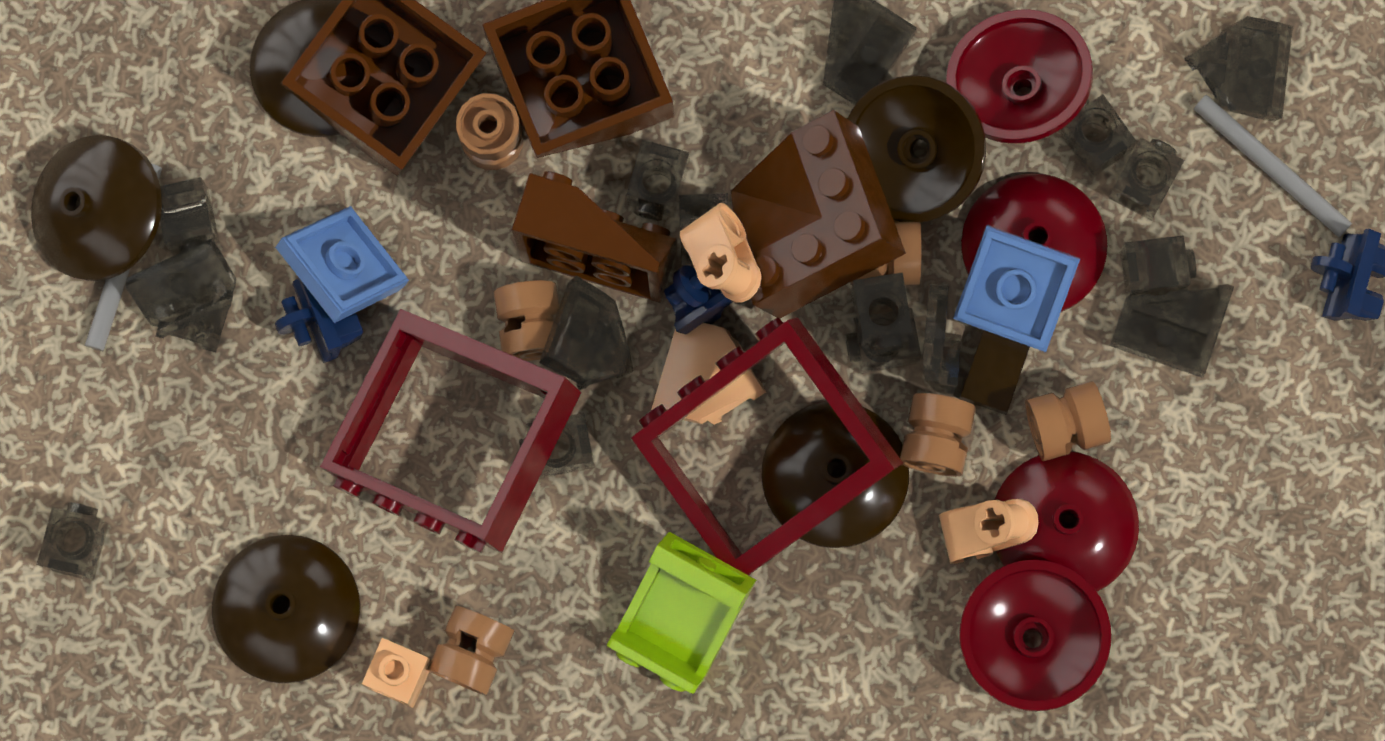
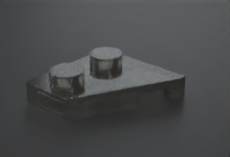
[823,0,917,105]
[1109,284,1234,378]

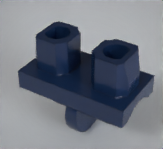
[1311,229,1385,321]
[664,265,733,334]
[275,277,363,363]

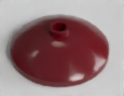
[946,9,1093,143]
[961,173,1108,312]
[994,452,1139,592]
[959,560,1111,712]

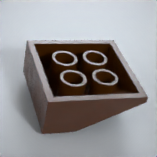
[281,0,487,176]
[482,0,674,158]
[731,110,906,318]
[511,171,678,303]

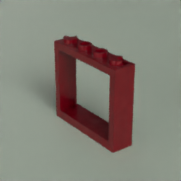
[320,309,582,553]
[631,317,903,575]

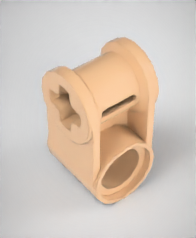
[680,203,761,303]
[939,499,1039,564]

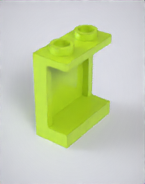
[607,532,757,694]

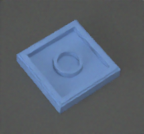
[275,206,409,323]
[953,225,1080,352]

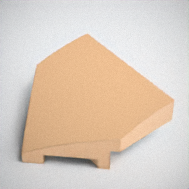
[651,323,766,425]

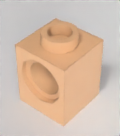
[362,638,431,708]

